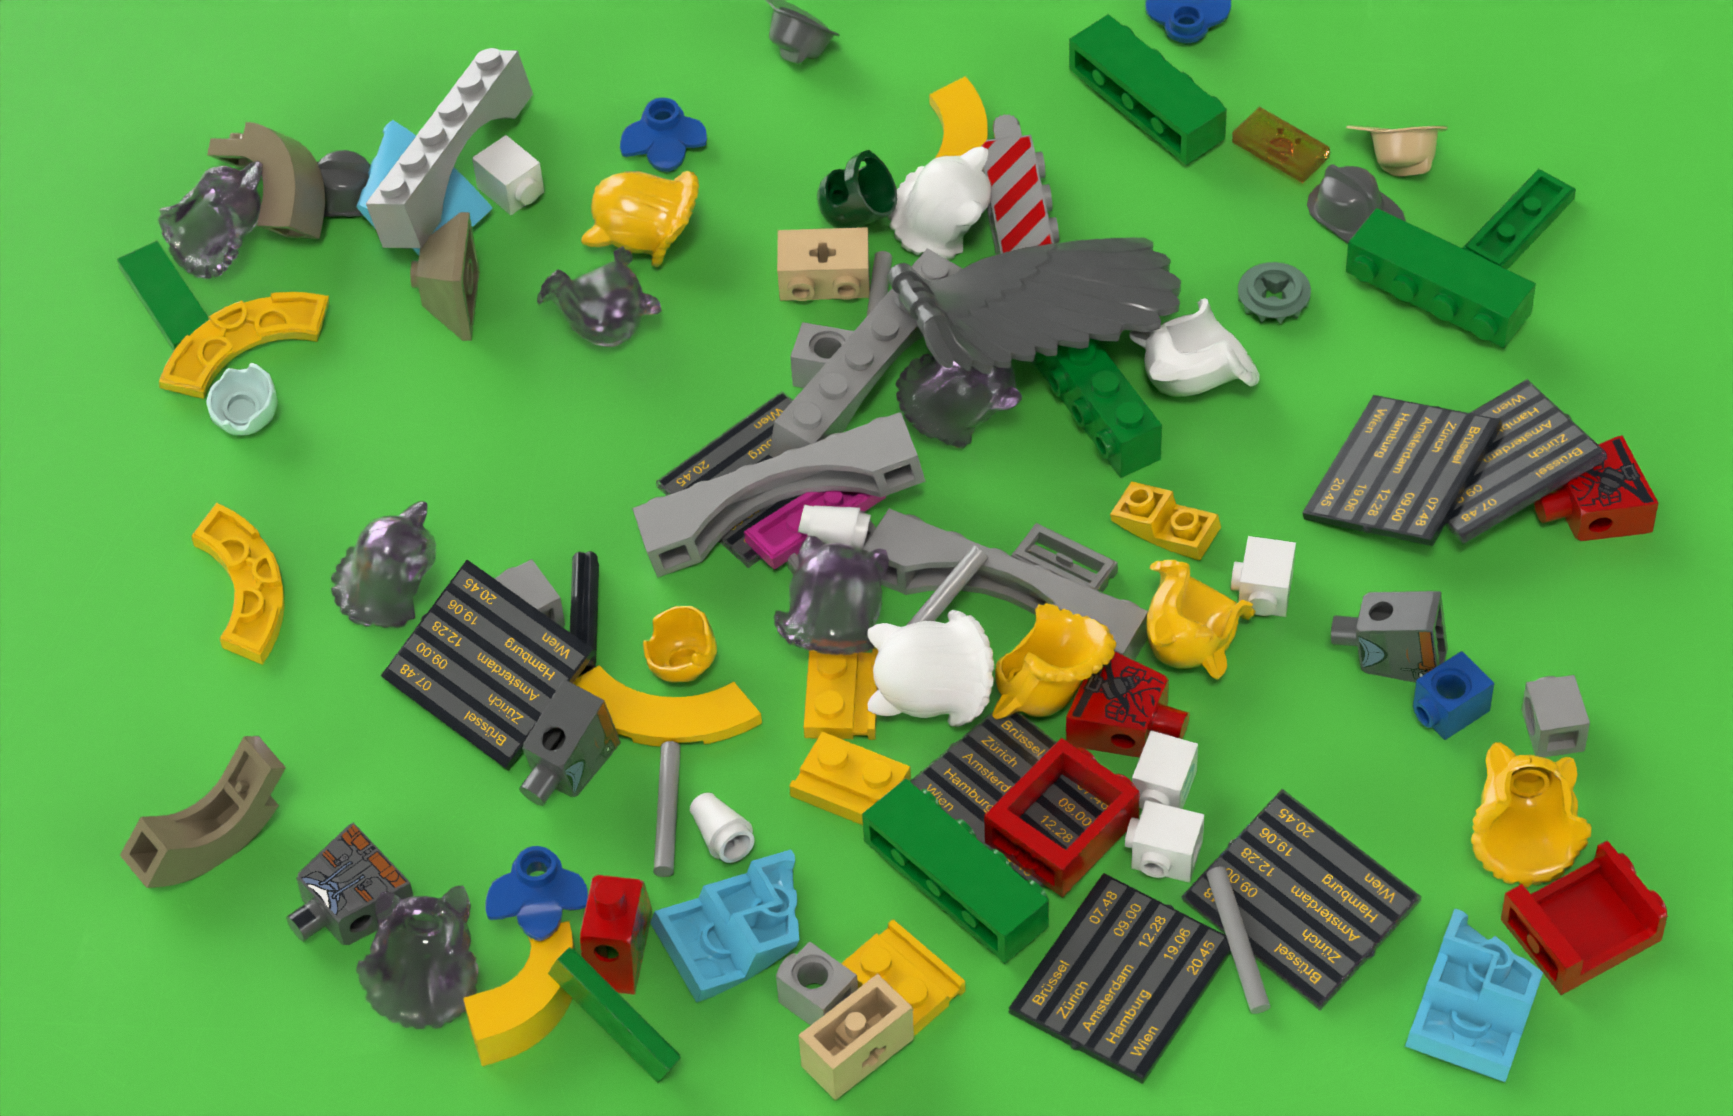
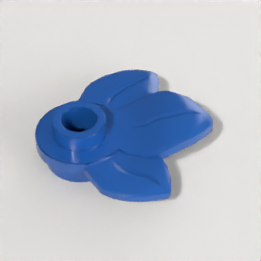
[1145,0,1231,43]
[620,97,707,172]
[485,846,588,941]

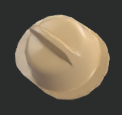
[1346,125,1448,177]

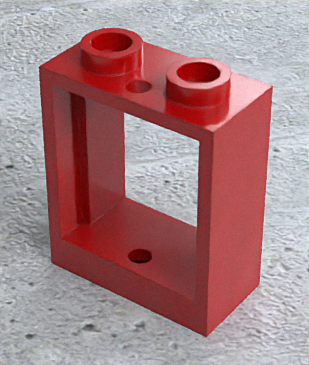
[984,738,1140,897]

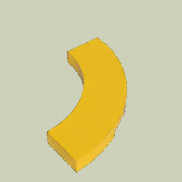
[929,76,988,158]
[159,292,329,399]
[191,503,285,665]
[573,665,762,747]

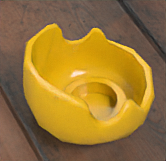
[643,606,717,683]

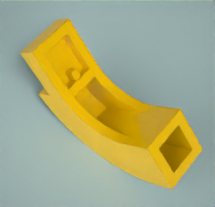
[463,921,575,1067]

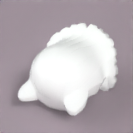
[888,147,991,260]
[1130,298,1259,397]
[867,610,994,727]

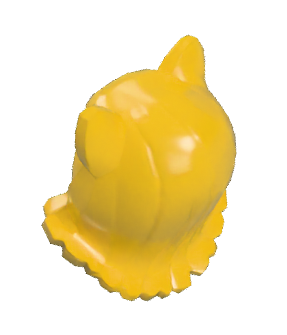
[581,171,699,268]
[1146,560,1256,680]
[992,603,1116,719]
[1471,742,1591,888]

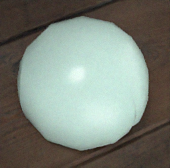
[206,363,278,436]

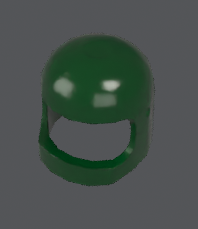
[817,150,898,228]

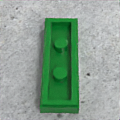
[1462,168,1576,270]
[117,241,209,351]
[548,947,681,1083]

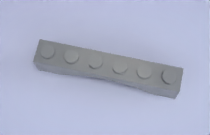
[366,48,533,248]
[770,248,962,457]
[632,412,926,578]
[862,508,1148,661]

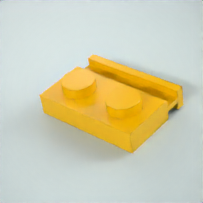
[803,647,879,740]
[789,732,911,825]
[841,919,966,1036]

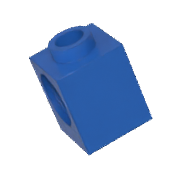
[1413,651,1494,740]

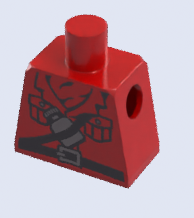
[1534,435,1659,541]
[1066,652,1190,758]
[580,875,652,995]

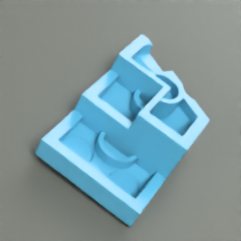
[356,120,493,256]
[650,850,799,1003]
[1405,908,1543,1082]

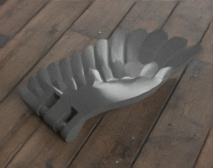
[887,237,1181,374]

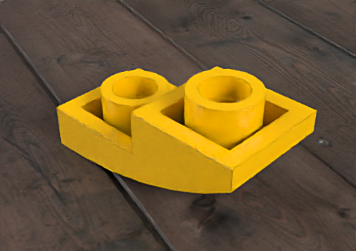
[1110,481,1221,560]

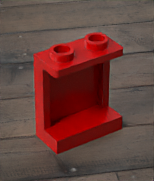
[1501,841,1668,995]

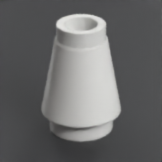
[798,505,871,554]
[690,793,755,863]

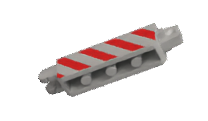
[981,114,1059,255]

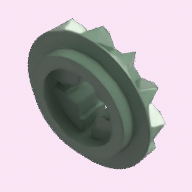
[1238,262,1311,324]

